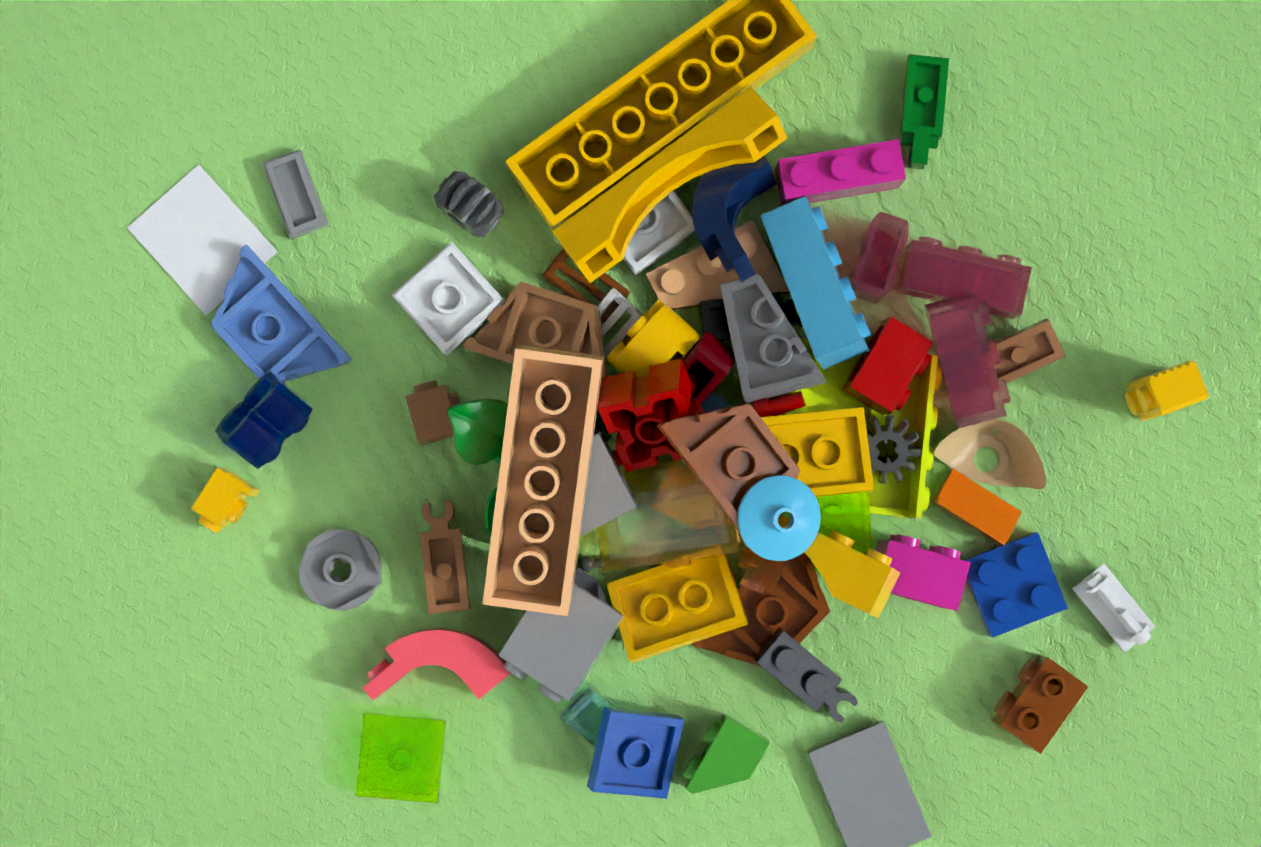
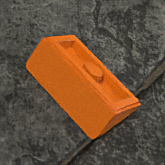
[931,468,1021,546]

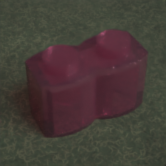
[849,212,909,304]

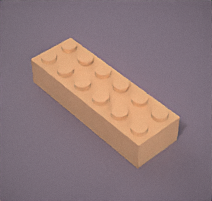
[482,345,604,616]

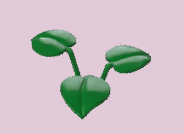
[447,393,612,539]

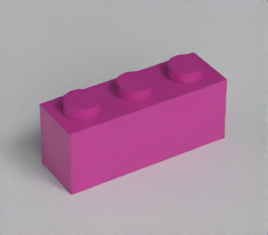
[775,139,906,206]

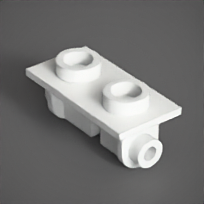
[1072,563,1156,653]

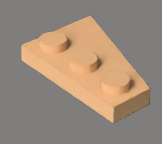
[646,220,789,310]

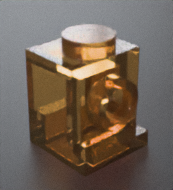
[738,545,786,594]

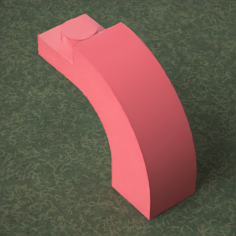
[362,628,511,701]

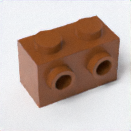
[992,655,1088,754]

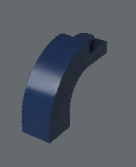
[692,156,777,282]

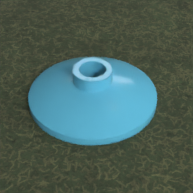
[737,475,821,561]

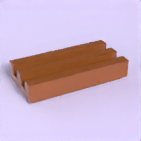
[542,249,631,323]

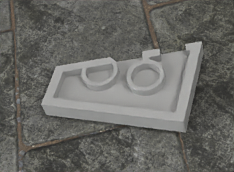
[720,274,827,403]

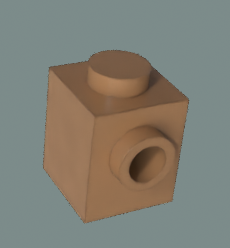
[405,381,460,445]

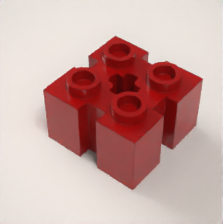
[597,359,704,472]

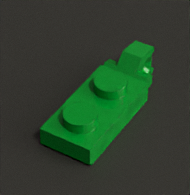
[900,54,949,169]

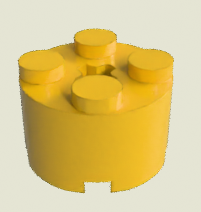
[606,299,702,378]

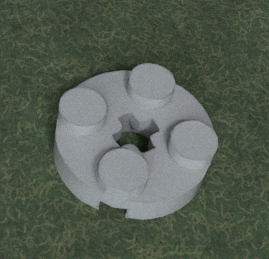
[299,529,382,611]

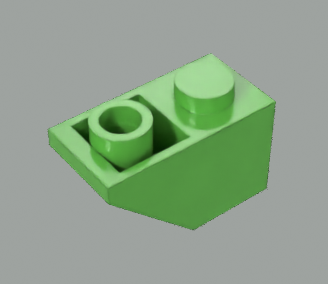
[682,714,770,794]

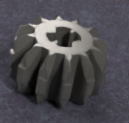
[434,171,504,237]
[866,413,922,484]

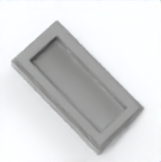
[263,149,329,240]

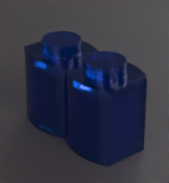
[215,371,313,469]

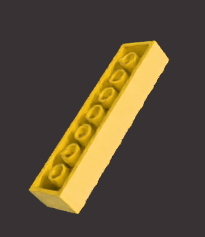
[505,0,817,231]

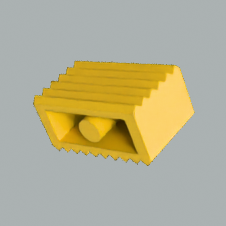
[1125,360,1208,421]

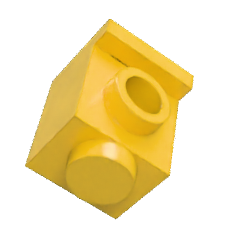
[191,467,260,533]

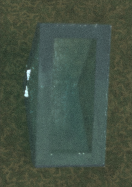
[559,683,616,747]

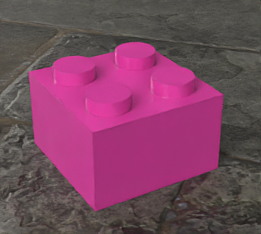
[876,534,971,611]

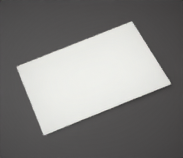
[127,164,278,315]

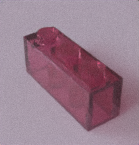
[896,237,1032,319]
[924,292,1011,429]

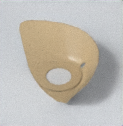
[934,419,1047,489]

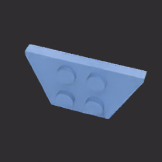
[211,244,352,386]

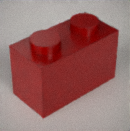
[841,317,933,415]

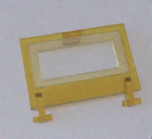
[597,460,742,572]

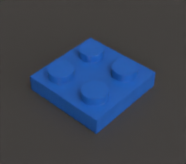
[964,532,1068,638]
[587,707,684,799]

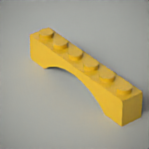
[552,86,787,283]
[652,463,900,618]

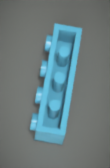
[760,196,871,370]

